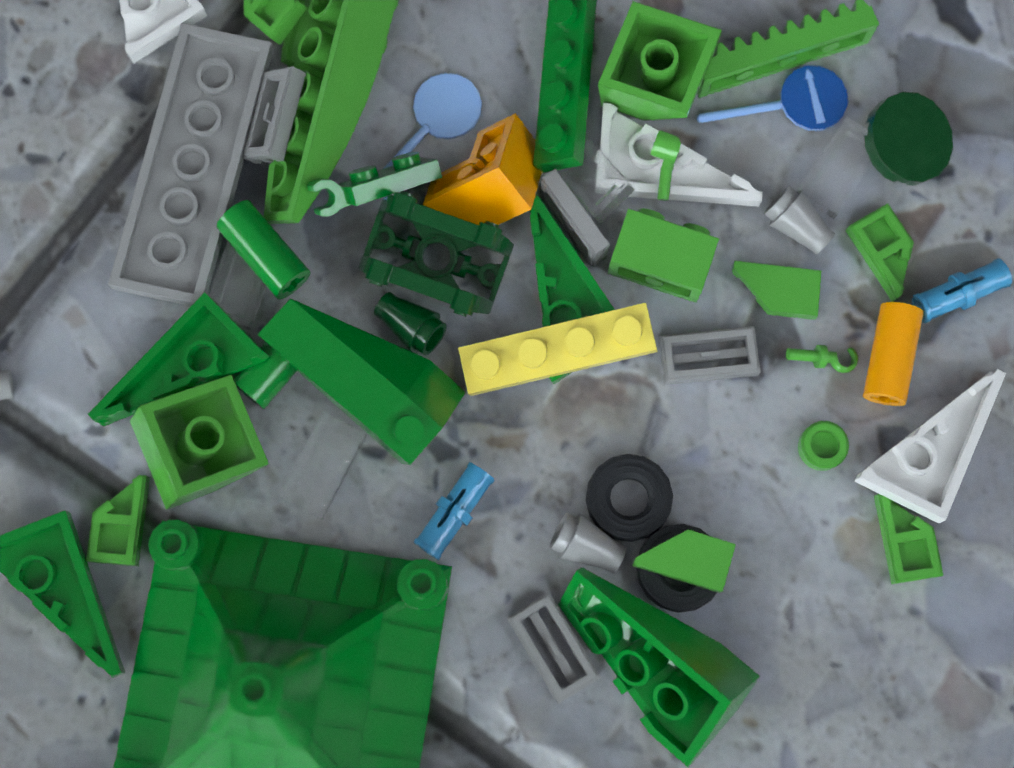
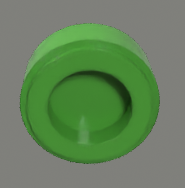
[798,421,849,471]

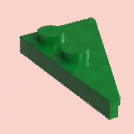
[0,510,126,678]

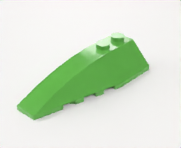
[263,0,398,224]

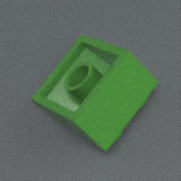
[598,1,722,121]
[130,375,269,510]

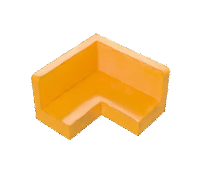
[423,113,542,225]

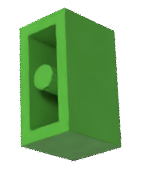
[607,208,719,303]

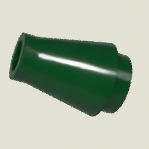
[374,292,447,355]

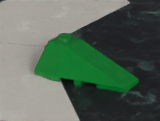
[257,298,466,465]
[558,567,760,767]

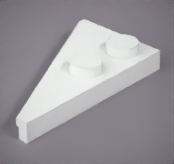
[120,0,207,64]
[596,103,762,207]
[855,369,1006,524]

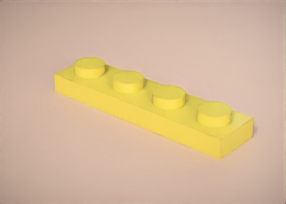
[458,303,658,396]

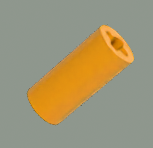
[863,302,924,406]

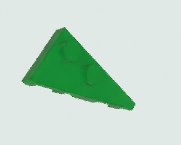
[530,195,615,384]
[88,292,270,426]

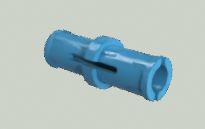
[912,258,1012,323]
[413,462,495,560]

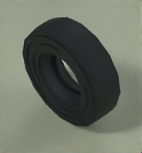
[585,454,674,542]
[636,524,717,613]

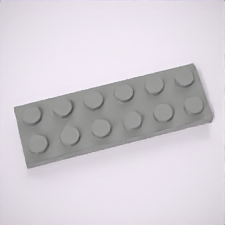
[108,23,274,306]

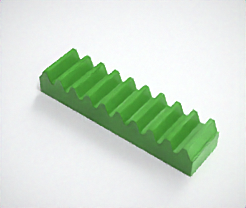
[697,0,879,98]

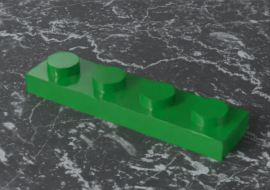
[533,0,597,173]

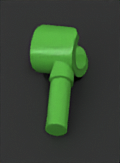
[650,131,681,201]

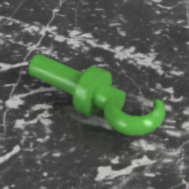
[786,344,858,373]

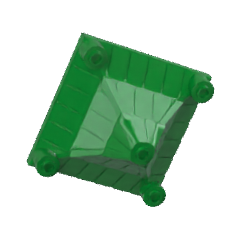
[113,520,452,768]

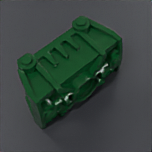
[358,191,514,317]

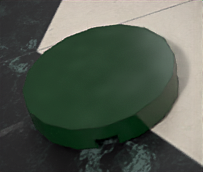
[864,92,953,186]

